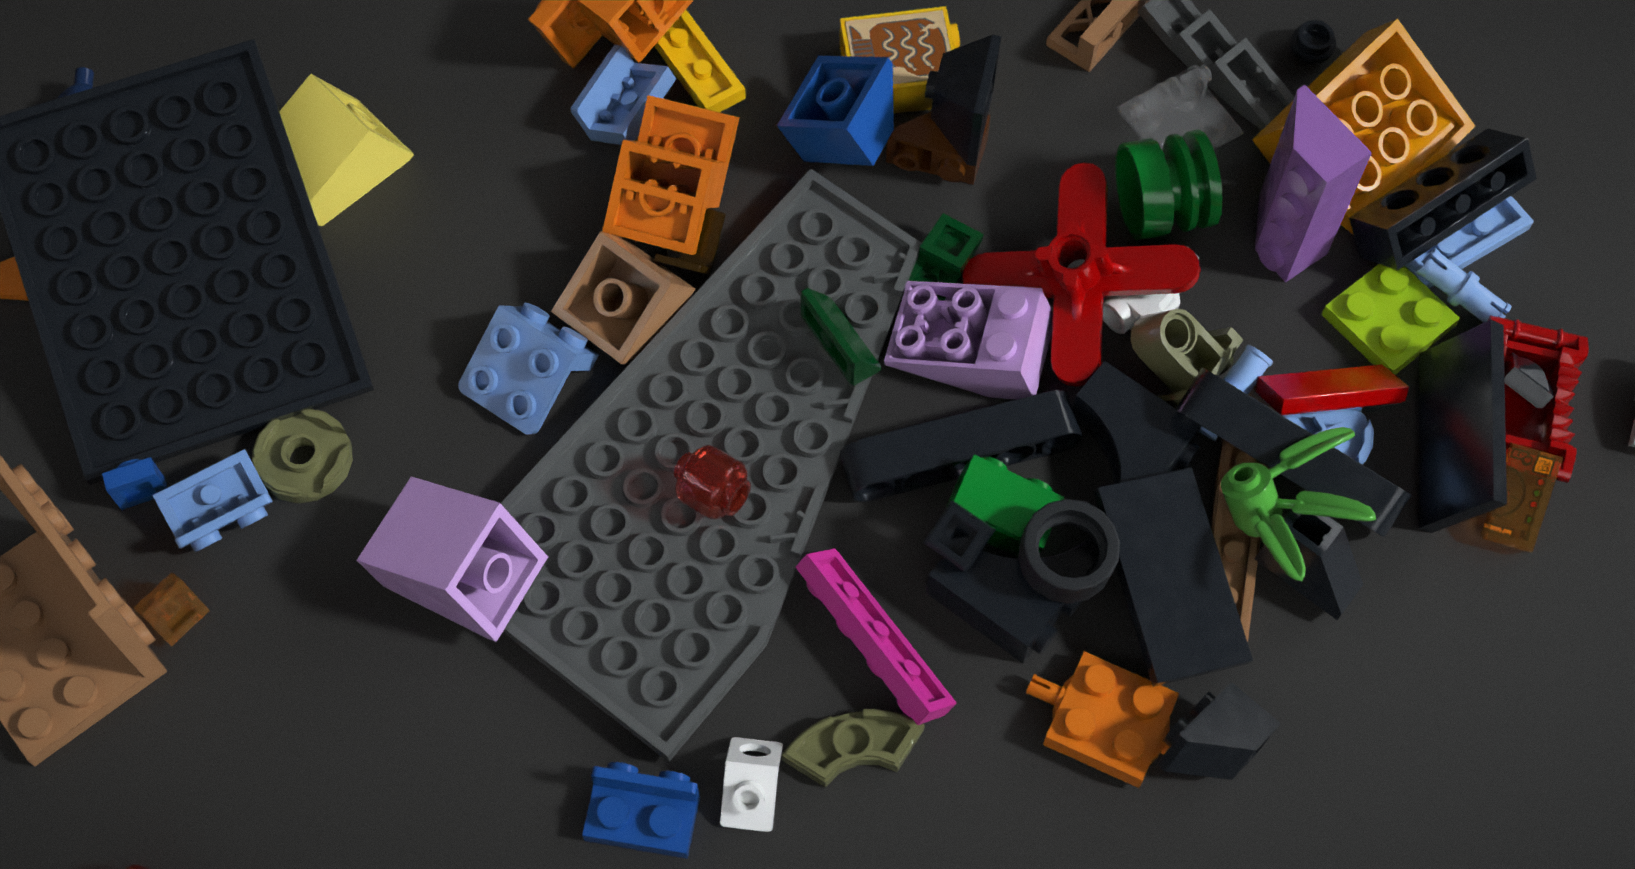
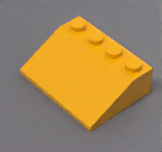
[1252,19,1475,235]

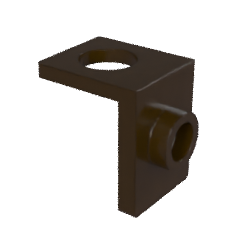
[654,208,726,275]

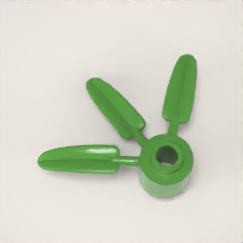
[1221,427,1376,581]

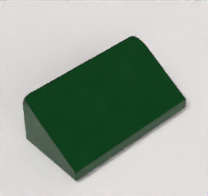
[800,288,881,386]

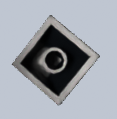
[925,35,1002,167]

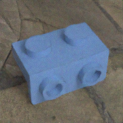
[571,45,676,145]
[152,449,273,552]

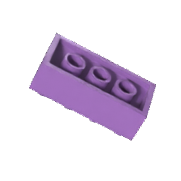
[1255,85,1372,282]

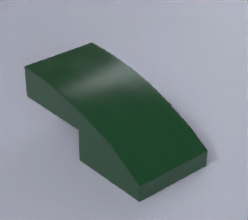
[903,213,984,301]

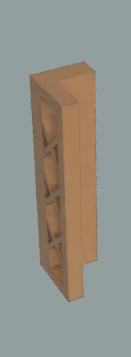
[1046,0,1150,72]

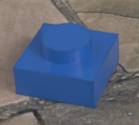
[102,457,168,510]

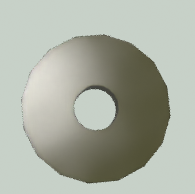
[252,409,353,504]

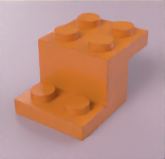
[528,0,694,69]
[602,95,740,255]

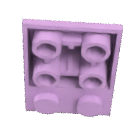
[884,281,1053,399]

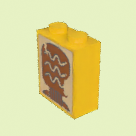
[839,6,960,114]

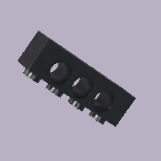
[1349,128,1537,270]

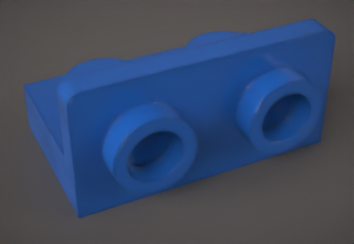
[582,762,700,859]

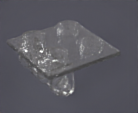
[1117,65,1244,150]

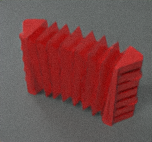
[1488,315,1589,483]

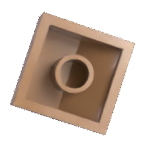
[551,231,695,365]

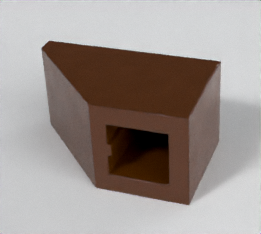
[886,111,991,185]

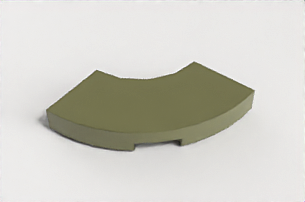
[781,709,925,788]

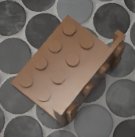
[0,455,168,766]

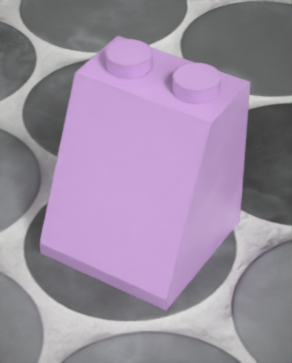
[357,477,548,642]

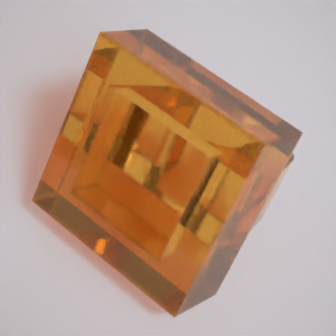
[134,572,210,646]

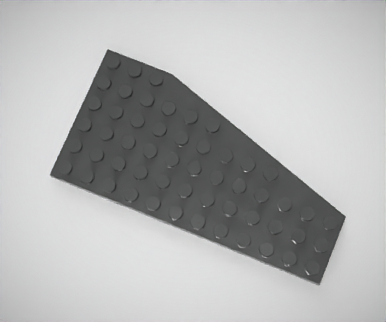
[500,169,921,762]

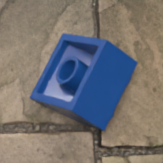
[777,56,894,166]

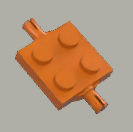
[1026,651,1180,788]

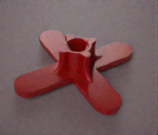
[962,162,1201,387]

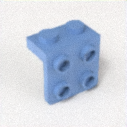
[458,303,599,434]

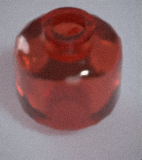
[673,445,751,520]

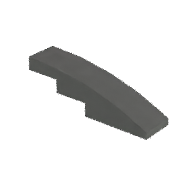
[1137,0,1295,130]

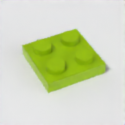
[1321,264,1460,375]

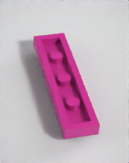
[795,548,957,725]

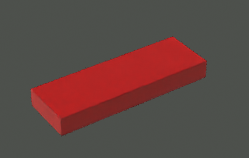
[1255,364,1409,415]

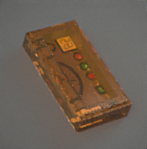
[1480,442,1563,553]

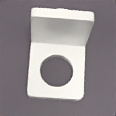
[720,737,783,832]

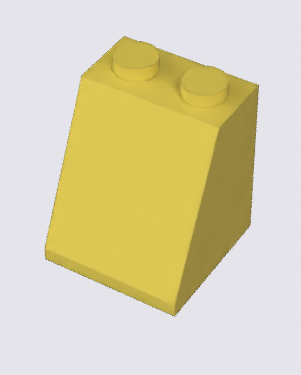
[280,74,415,227]

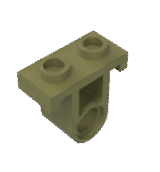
[1131,309,1243,409]

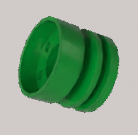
[1115,129,1223,240]

